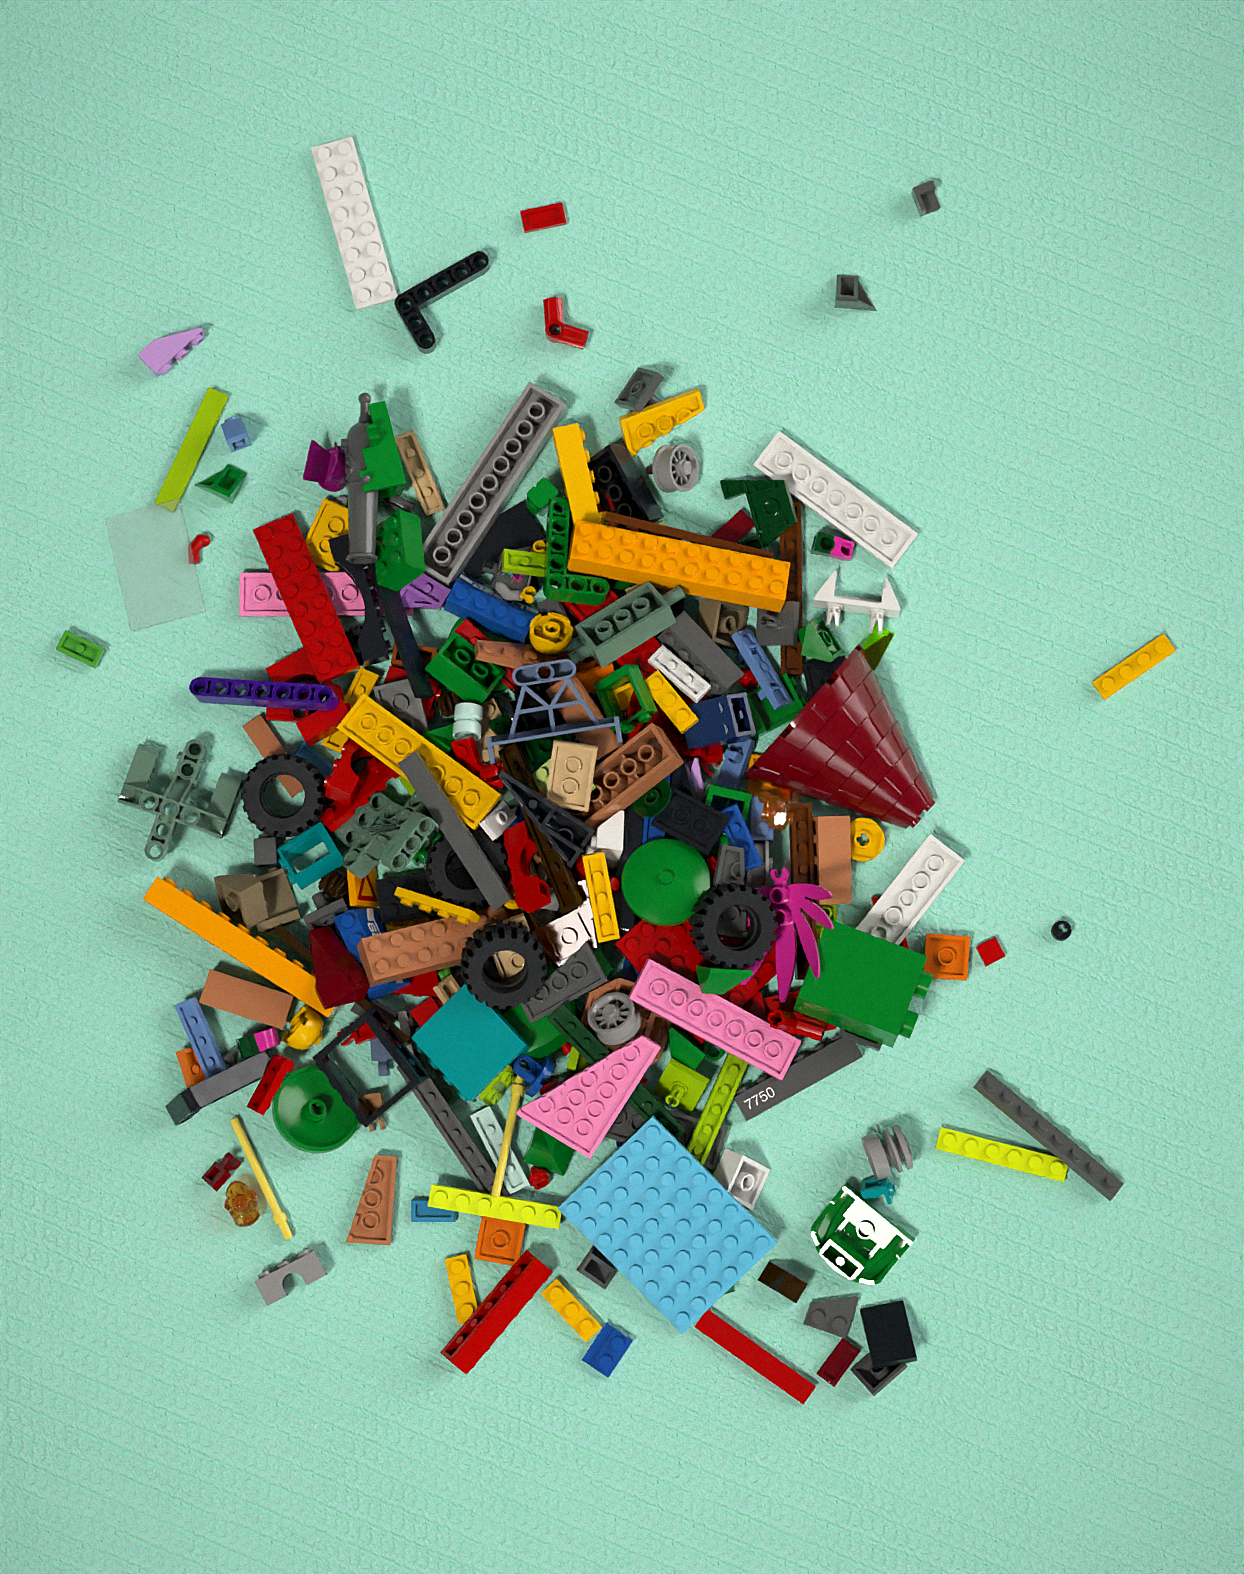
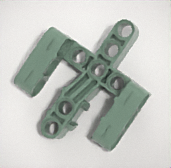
[117,739,243,862]
[333,791,440,879]

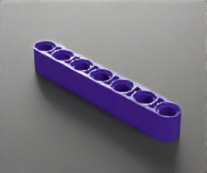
[189,677,339,711]

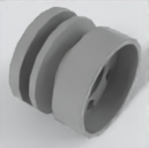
[861,1125,913,1181]

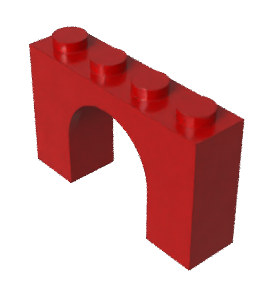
[265,648,352,747]

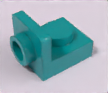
[860,1177,896,1204]

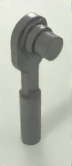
[222,1023,273,1066]

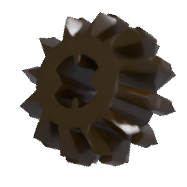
[437,692,466,717]
[318,870,350,904]

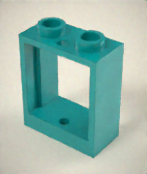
[276,822,344,890]

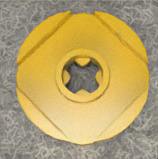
[850,818,885,862]

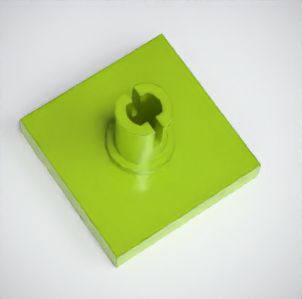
[653,1058,710,1113]

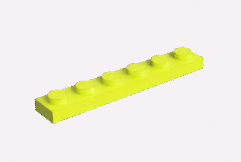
[935,1127,1068,1182]
[428,1183,561,1229]

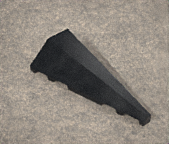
[498,769,596,867]

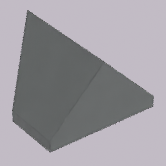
[834,274,877,311]
[576,1245,617,1289]

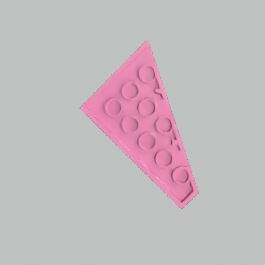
[516,1034,661,1159]

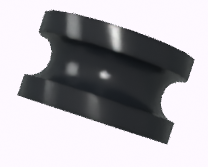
[1051,920,1072,941]

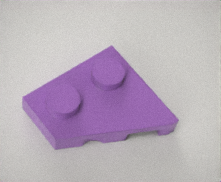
[399,573,451,610]

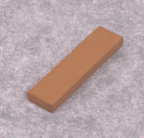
[242,714,304,798]

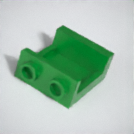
[746,673,806,738]

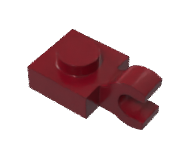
[201,1152,241,1192]

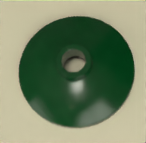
[632,779,672,818]

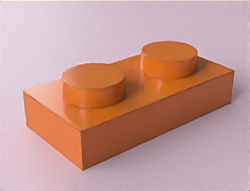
[176,1047,206,1089]

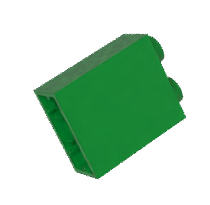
[793,920,934,1048]

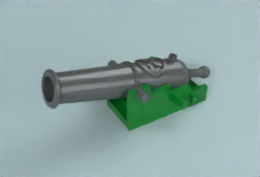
[341,393,406,564]

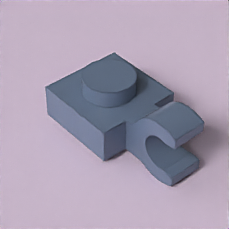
[370,1038,394,1076]

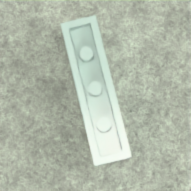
[470,1106,530,1195]

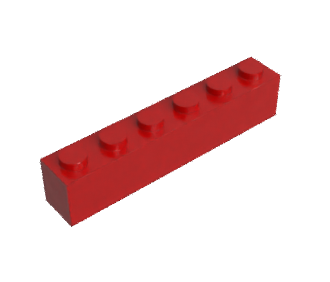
[440,1250,553,1375]

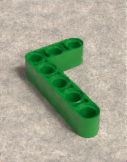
[543,497,609,606]

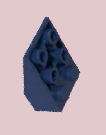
[683,692,756,750]

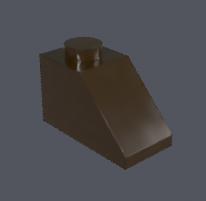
[758,1261,808,1303]

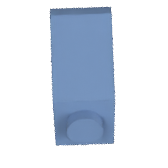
[221,416,251,453]

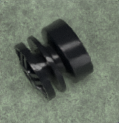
[503,683,550,732]

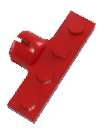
[451,736,506,812]

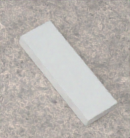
[648,645,711,703]

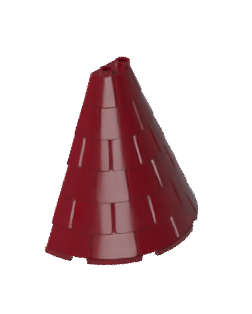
[744,644,935,829]

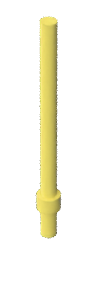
[491,1074,525,1198]
[230,1117,293,1241]

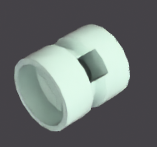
[452,703,483,741]

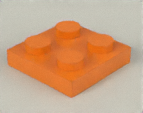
[923,933,970,981]
[474,1216,526,1266]

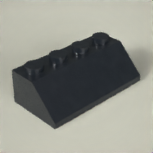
[587,441,664,531]

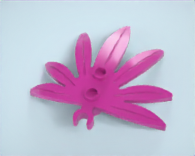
[719,868,834,1002]

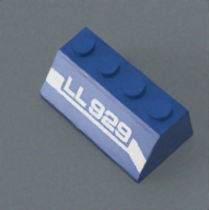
[444,573,540,644]
[334,908,410,1001]

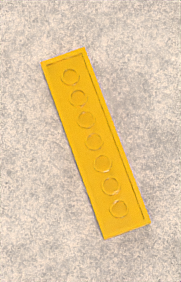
[337,693,502,831]

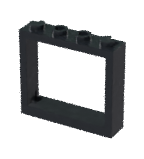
[312,1007,430,1128]

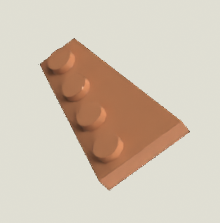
[474,640,560,676]
[346,1155,397,1245]

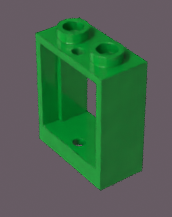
[593,664,658,734]
[701,782,752,846]

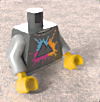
[482,540,545,604]

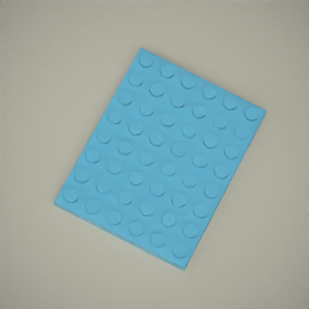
[557,1115,778,1334]

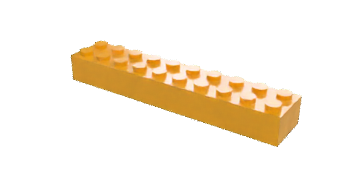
[567,520,790,612]
[143,876,340,1020]

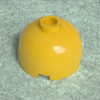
[529,612,573,655]
[281,1005,323,1050]

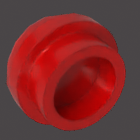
[739,667,759,690]
[528,1166,550,1190]

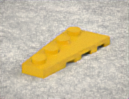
[618,388,704,457]

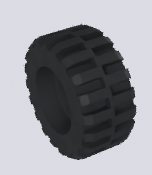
[241,754,328,837]
[426,826,510,911]
[689,882,778,970]
[461,920,547,1009]

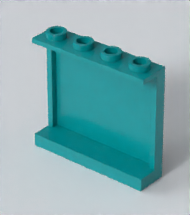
[411,984,531,1102]

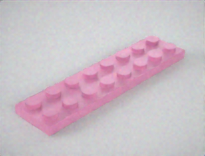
[239,572,414,617]
[628,959,801,1080]

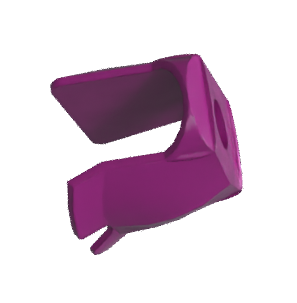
[303,440,347,492]

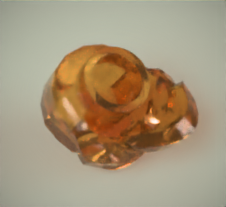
[758,790,794,830]
[224,1181,260,1227]

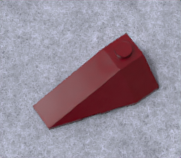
[308,926,370,1010]

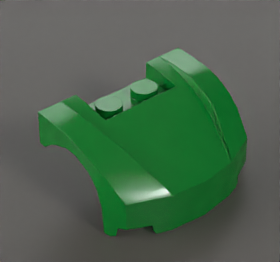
[494,962,582,1061]
[811,1183,915,1285]

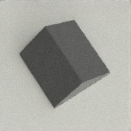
[850,1353,908,1396]

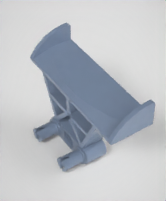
[486,659,623,764]

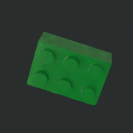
[375,509,426,592]
[425,631,506,705]

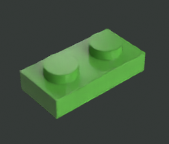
[56,630,105,669]

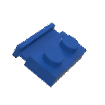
[582,1323,633,1378]

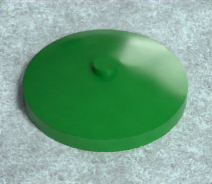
[622,839,710,926]
[272,1066,359,1154]

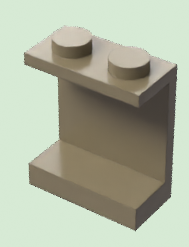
[251,867,302,934]

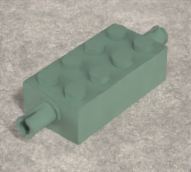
[567,581,685,668]

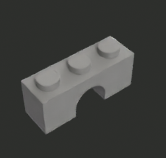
[255,1249,328,1306]

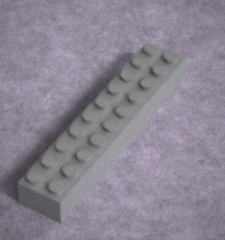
[423,381,567,590]

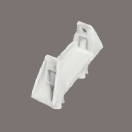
[812,571,900,635]

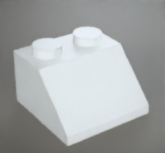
[585,811,624,870]
[713,1148,770,1210]

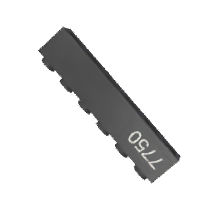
[734,1035,863,1122]

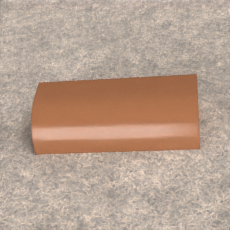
[545,674,623,766]
[812,815,852,905]
[199,969,295,1030]

